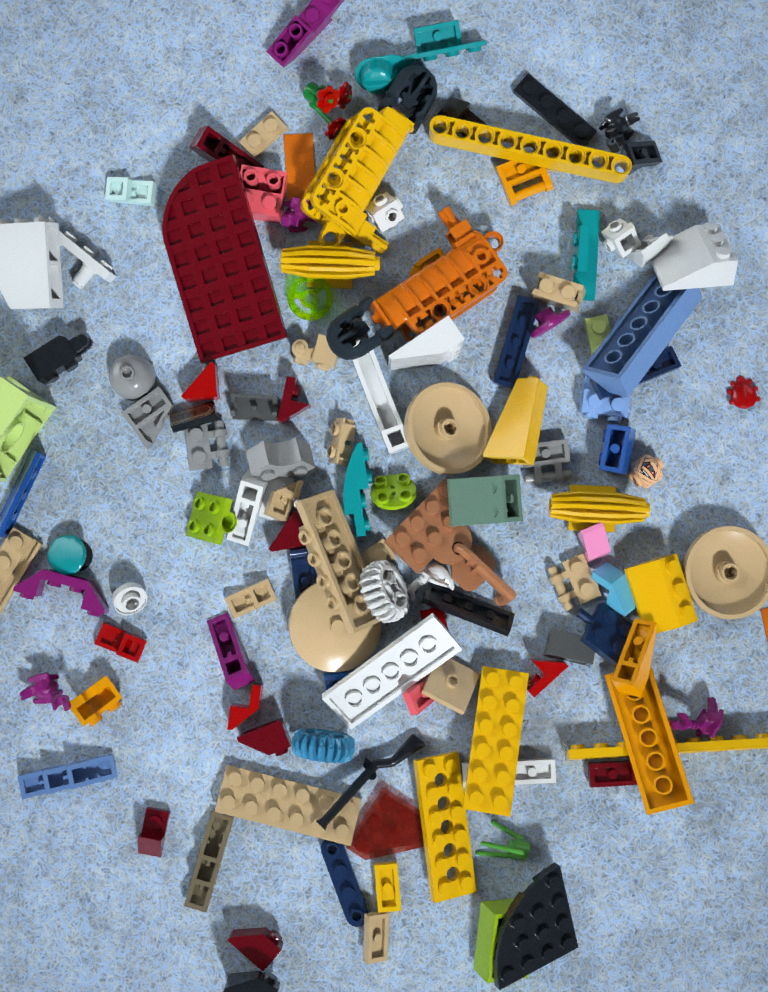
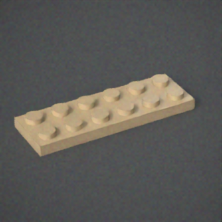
[214,765,362,846]

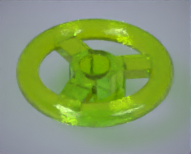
[287,277,333,321]

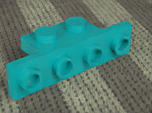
[400,20,487,65]
[571,209,600,301]

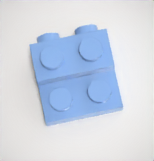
[579,373,630,423]

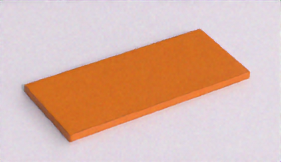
[283,133,315,201]

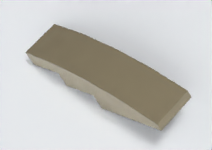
[184,811,234,912]

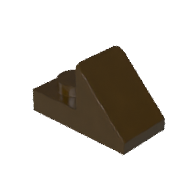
[437,97,486,137]

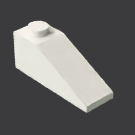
[227,469,269,546]

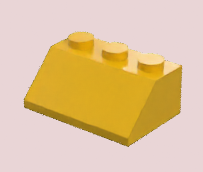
[624,553,698,634]

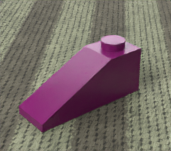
[207,612,255,690]

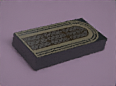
[170,401,218,433]

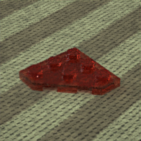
[346,787,442,860]

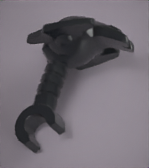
[599,108,640,153]

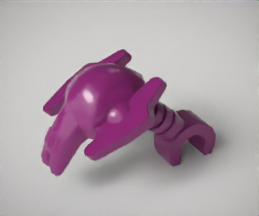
[280,197,318,233]
[19,672,71,711]
[669,697,724,738]

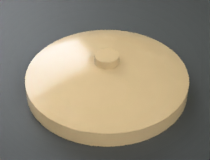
[404,382,492,475]
[683,526,768,619]
[288,583,381,672]

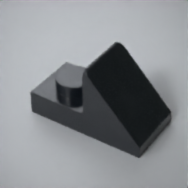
[621,141,662,175]

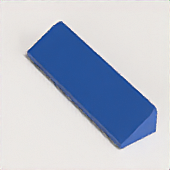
[0,448,46,538]

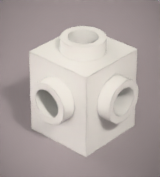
[365,192,405,233]
[601,218,642,258]

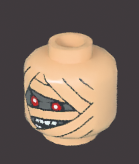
[628,454,664,489]

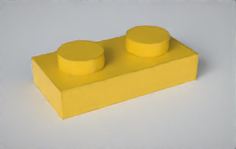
[374,861,401,913]

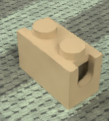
[532,272,586,313]

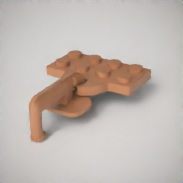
[384,478,516,607]

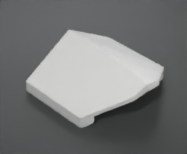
[626,232,674,268]

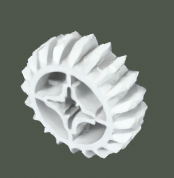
[359,560,410,623]

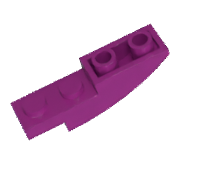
[266,0,344,68]

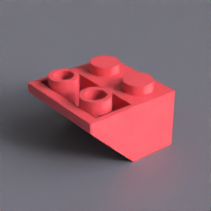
[240,164,288,224]

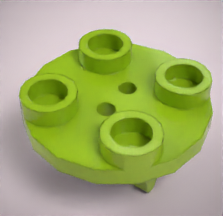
[370,473,416,510]

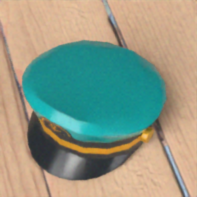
[48,534,93,575]

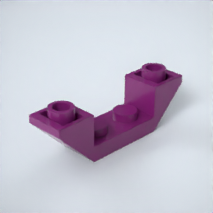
[13,569,109,617]

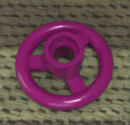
[530,307,571,339]

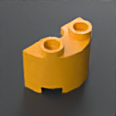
[70,675,123,727]

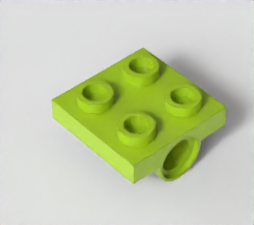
[186,491,237,545]

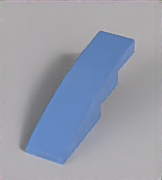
[17,754,117,800]

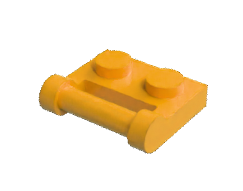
[495,152,553,207]

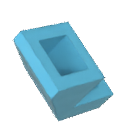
[591,562,636,617]

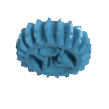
[291,728,355,764]

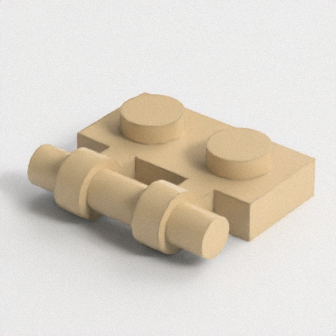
[547,553,602,611]

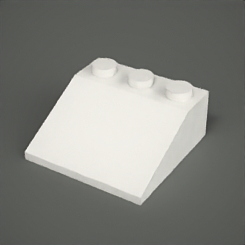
[651,222,738,291]
[388,315,465,370]

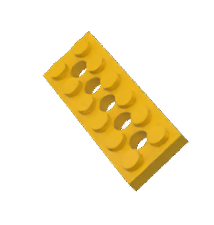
[413,751,477,903]

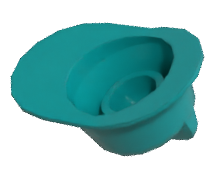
[355,54,409,95]

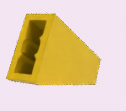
[483,376,548,465]

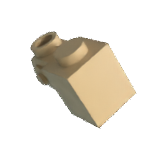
[292,334,338,372]

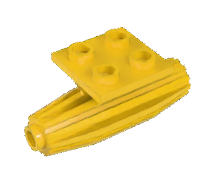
[281,241,380,289]
[548,484,650,532]

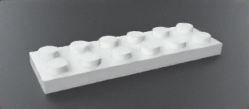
[322,613,462,729]

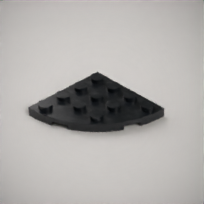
[492,863,578,990]

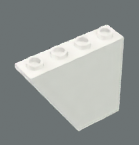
[0,217,64,309]

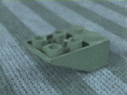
[447,474,523,526]

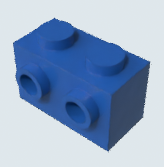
[598,424,636,475]

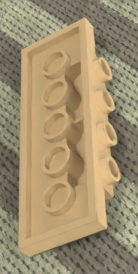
[295,489,381,635]

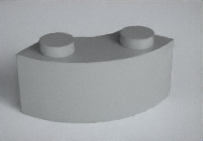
[246,437,315,481]

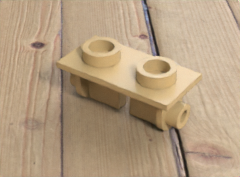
[327,417,356,466]

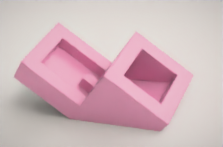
[578,522,611,563]

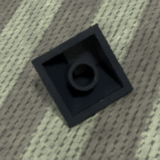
[223,971,280,992]

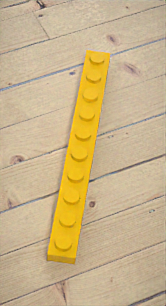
[565,733,768,761]

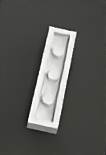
[461,758,556,787]

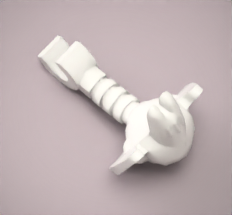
[405,563,454,601]

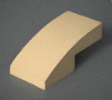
[224,579,277,619]

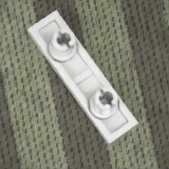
[37,215,116,289]

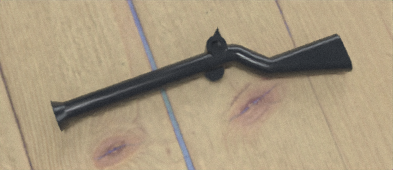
[316,733,426,831]

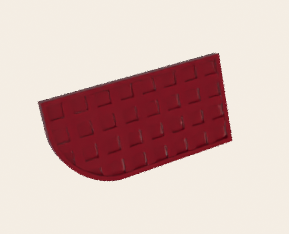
[162,154,288,363]

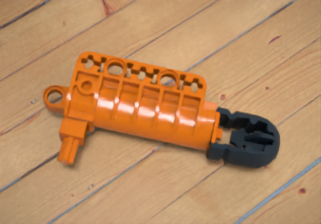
[326,206,508,360]

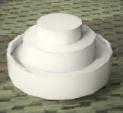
[112,582,147,615]

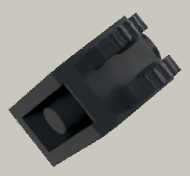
[23,334,93,384]

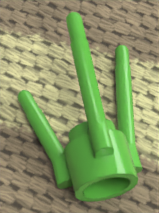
[476,820,530,860]

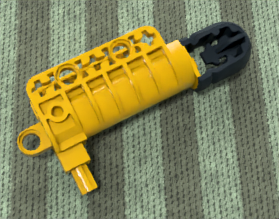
[300,65,437,255]

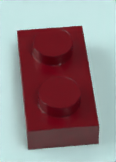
[587,760,637,788]

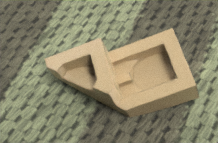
[264,480,303,522]

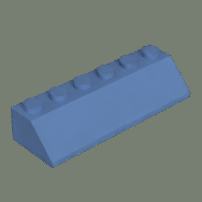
[582,273,702,397]

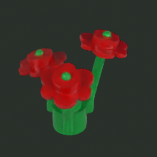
[303,82,352,140]

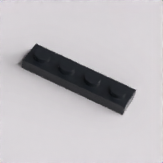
[513,74,597,146]
[421,582,515,636]

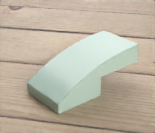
[105,177,157,206]

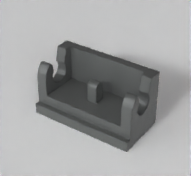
[230,394,279,421]
[543,629,595,666]

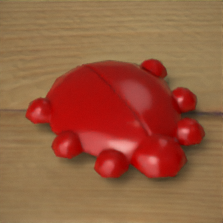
[727,376,761,409]

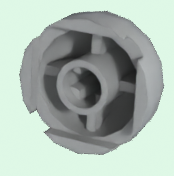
[109,354,156,400]

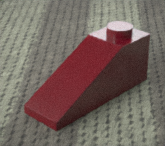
[189,126,264,171]

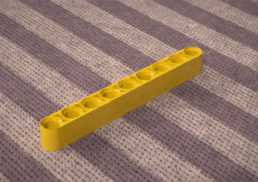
[429,115,632,183]

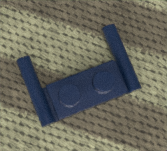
[289,546,317,601]

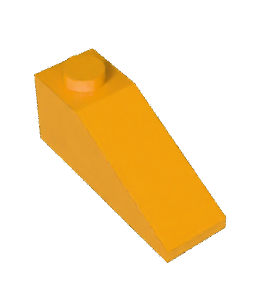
[611,618,658,698]

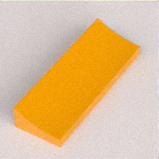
[604,666,695,815]

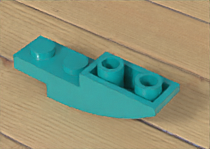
[343,442,373,537]

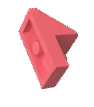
[402,674,435,715]

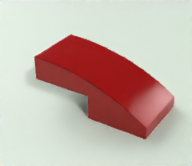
[94,622,147,663]

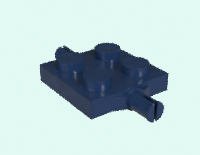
[576,602,632,668]

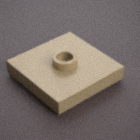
[421,658,480,715]

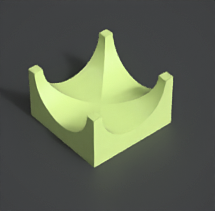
[0,375,56,482]

